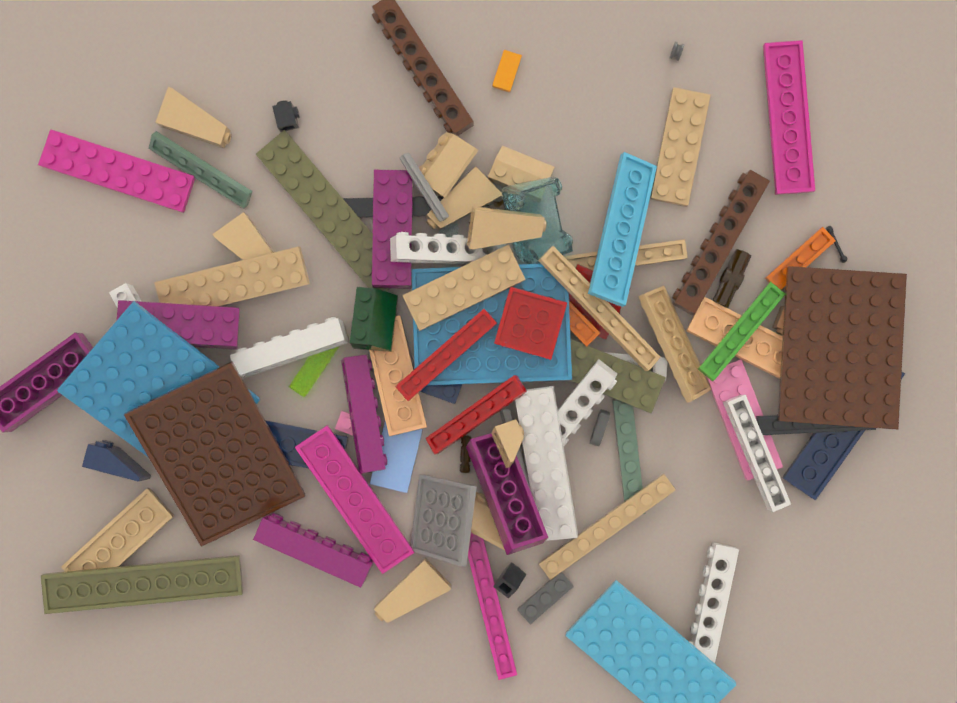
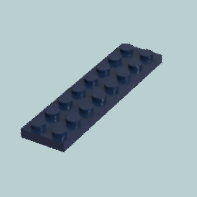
[782,372,905,501]

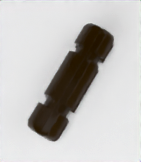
[460,435,472,473]

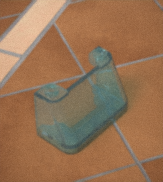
[502,177,573,264]

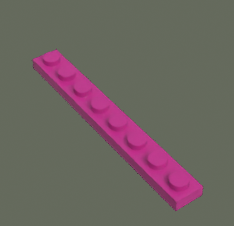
[468,533,517,680]

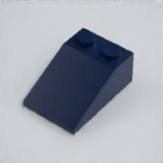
[82,440,151,482]

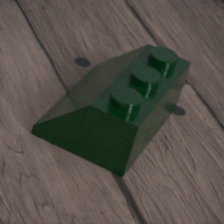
[350,287,398,352]

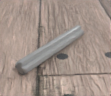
[400,153,449,222]

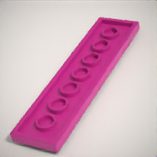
[763,40,815,195]
[38,129,195,213]
[295,425,414,574]

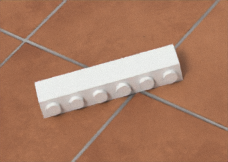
[230,317,349,379]

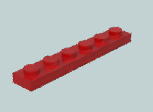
[395,309,497,401]
[425,375,527,455]

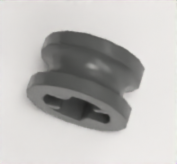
[670,41,684,61]

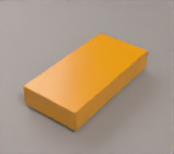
[492,50,522,92]

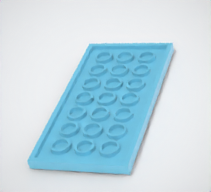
[565,580,736,703]

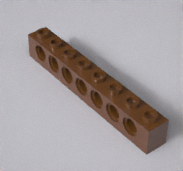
[372,0,474,136]
[672,170,770,315]

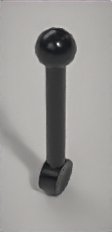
[826,226,848,263]

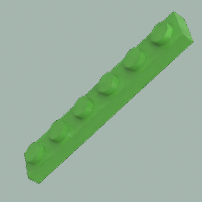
[698,282,785,382]

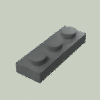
[517,572,574,625]

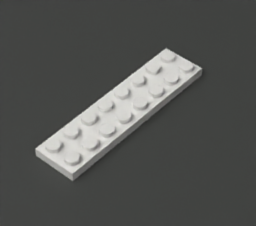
[515,386,578,541]

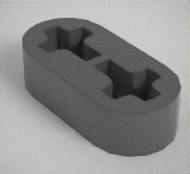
[590,409,610,447]

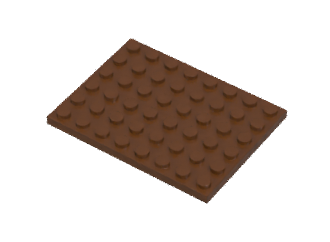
[778,266,907,430]
[124,361,305,547]

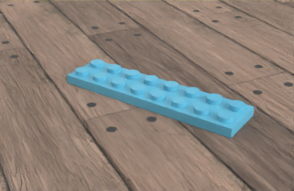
[588,152,657,307]

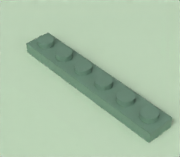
[148,131,253,208]
[612,400,646,514]

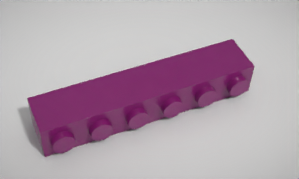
[341,354,387,474]

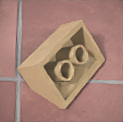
[419,132,478,198]
[488,145,555,202]
[471,492,505,550]

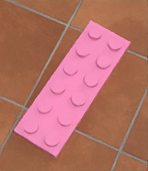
[706,359,783,481]

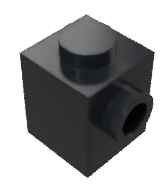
[272,100,300,132]
[493,562,527,599]

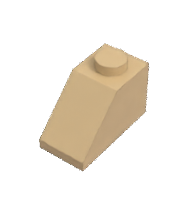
[491,419,524,468]

